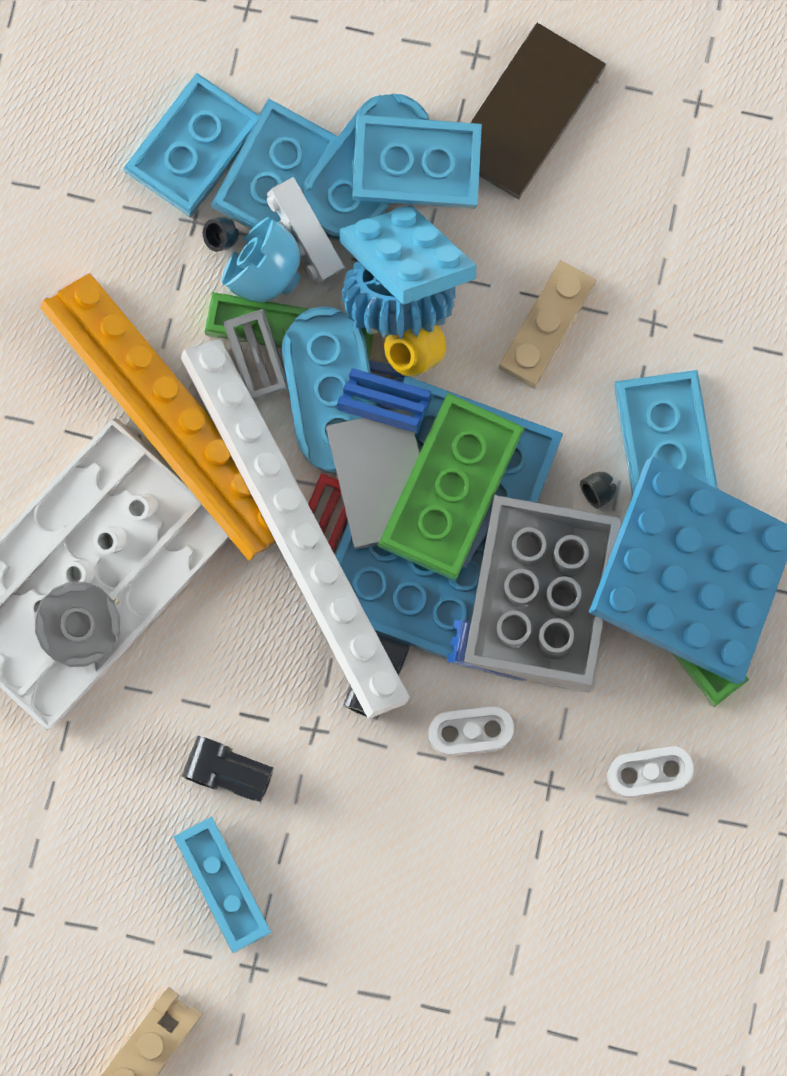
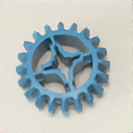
[342,261,456,339]

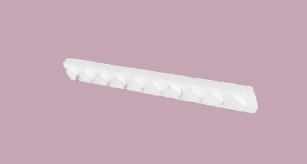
[180,338,410,719]

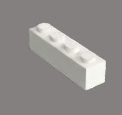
[267,177,345,284]

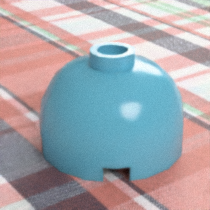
[221,217,301,302]

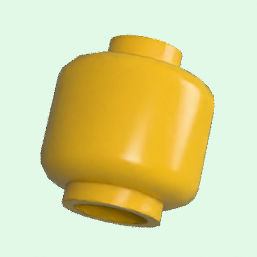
[384,325,447,377]

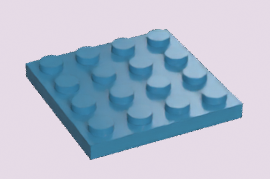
[589,457,787,684]

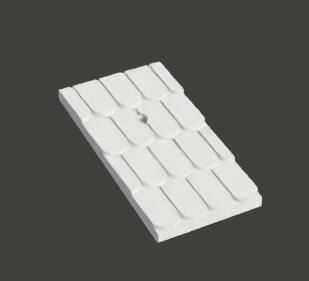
[0,418,230,731]

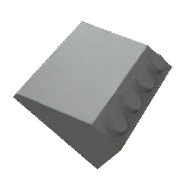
[464,495,621,693]

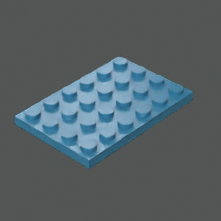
[335,376,563,670]

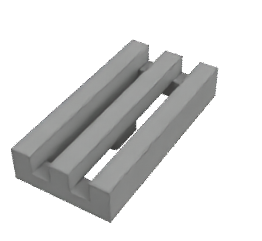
[223,309,288,401]

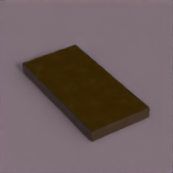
[470,22,606,200]

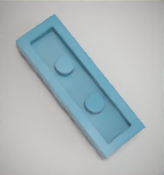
[173,817,272,954]

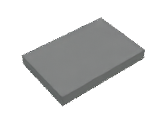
[326,409,420,550]

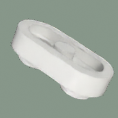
[428,706,514,756]
[607,746,694,798]

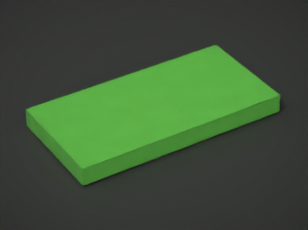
[378,393,525,581]

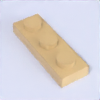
[498,260,596,389]

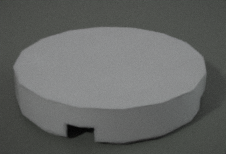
[35,582,120,667]

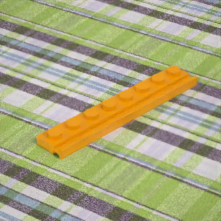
[40,273,276,561]

